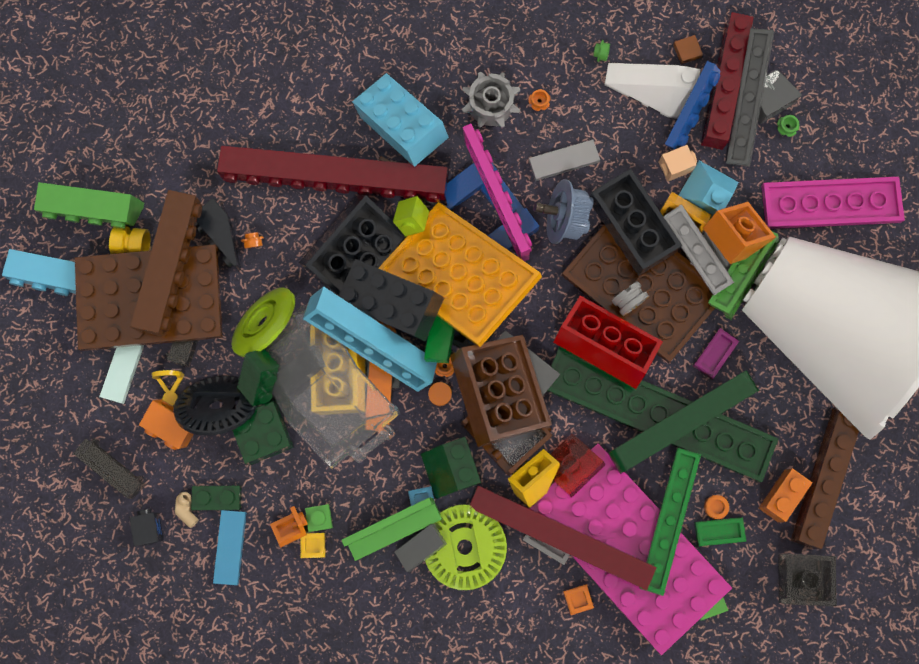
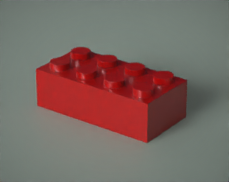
[553,296,663,389]

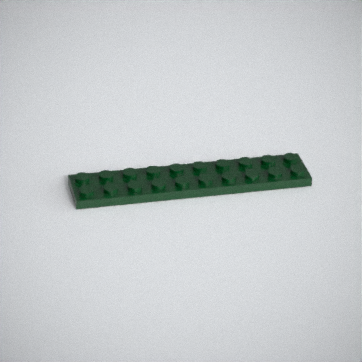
[547,346,779,483]

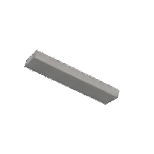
[663,204,734,295]

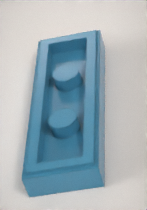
[213,510,247,585]

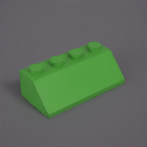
[34,182,144,229]

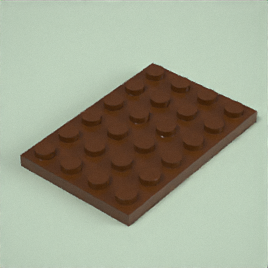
[562,225,715,363]
[75,245,223,351]

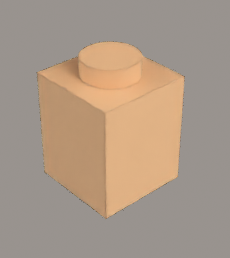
[659,145,697,181]

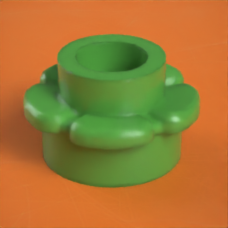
[594,40,610,62]
[777,115,799,137]

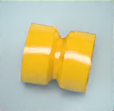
[109,227,151,254]

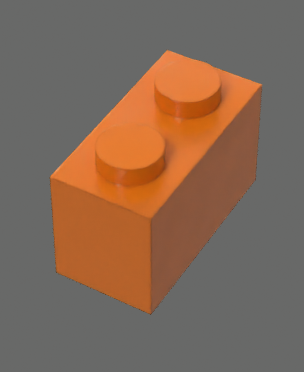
[139,399,194,450]
[759,468,813,523]

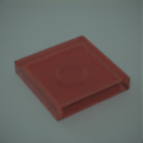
[550,434,605,498]

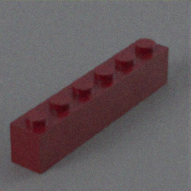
[701,12,754,150]

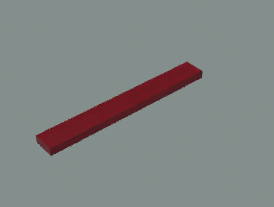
[470,486,657,590]

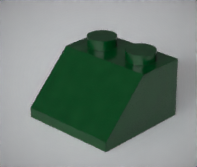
[421,437,481,499]

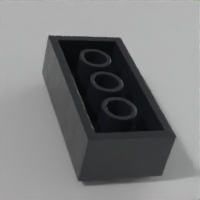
[590,168,683,276]
[339,259,444,341]

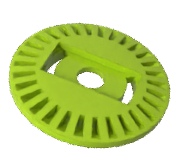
[231,288,295,357]
[425,505,507,590]

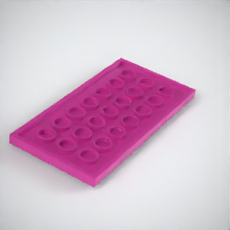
[528,444,732,655]

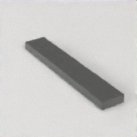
[726,28,775,167]

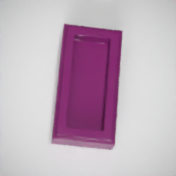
[693,328,739,379]

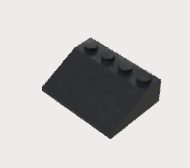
[299,195,407,296]

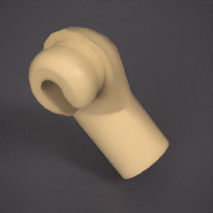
[175,492,199,528]

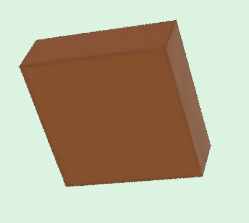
[673,35,703,64]

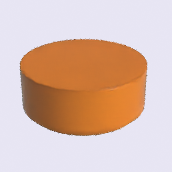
[428,382,452,406]
[704,495,729,519]

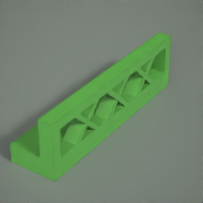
[708,231,779,320]
[342,497,443,561]

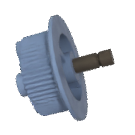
[533,179,593,244]

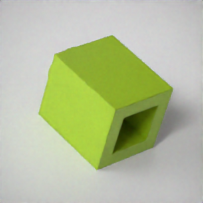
[393,196,429,236]

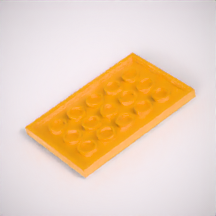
[379,202,542,347]

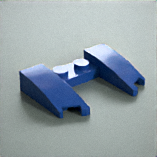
[445,163,539,251]

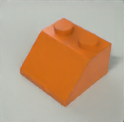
[703,202,776,264]

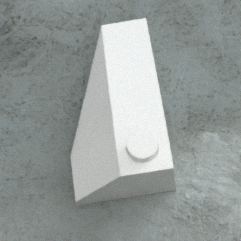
[605,63,701,119]

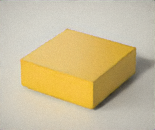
[300,533,326,558]

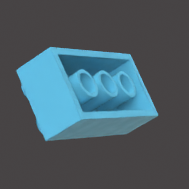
[352,73,449,167]

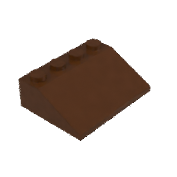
[450,335,552,447]

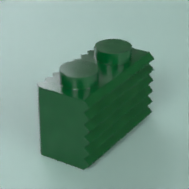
[237,349,279,406]

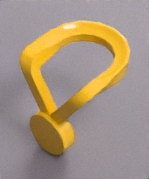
[152,370,184,406]

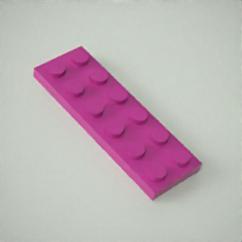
[463,124,532,261]
[761,177,905,229]

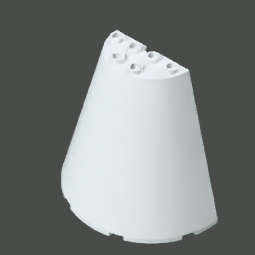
[742,237,919,439]

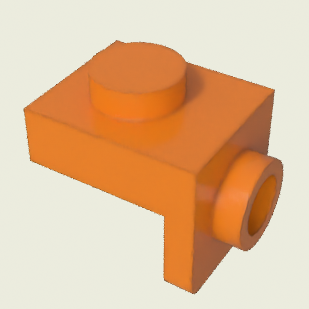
[270,506,308,548]

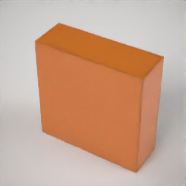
[563,584,594,615]

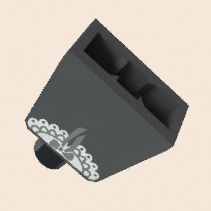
[759,70,802,124]

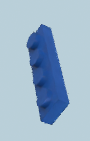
[665,61,721,150]

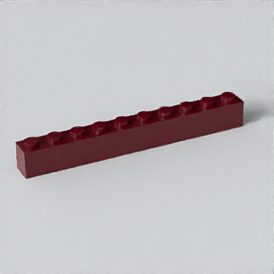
[217,146,448,202]

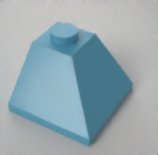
[679,160,739,218]

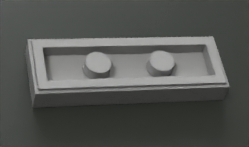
[529,140,600,181]

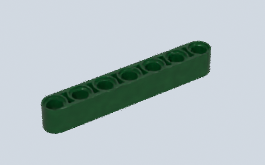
[608,370,759,474]

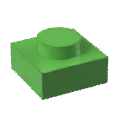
[305,504,333,532]

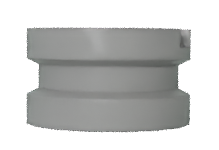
[612,282,649,316]

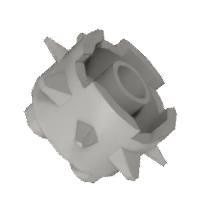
[462,72,520,128]

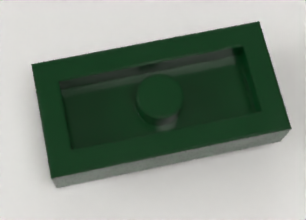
[191,486,241,510]

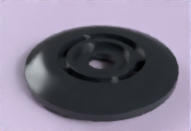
[173,375,257,436]

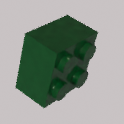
[232,401,294,466]

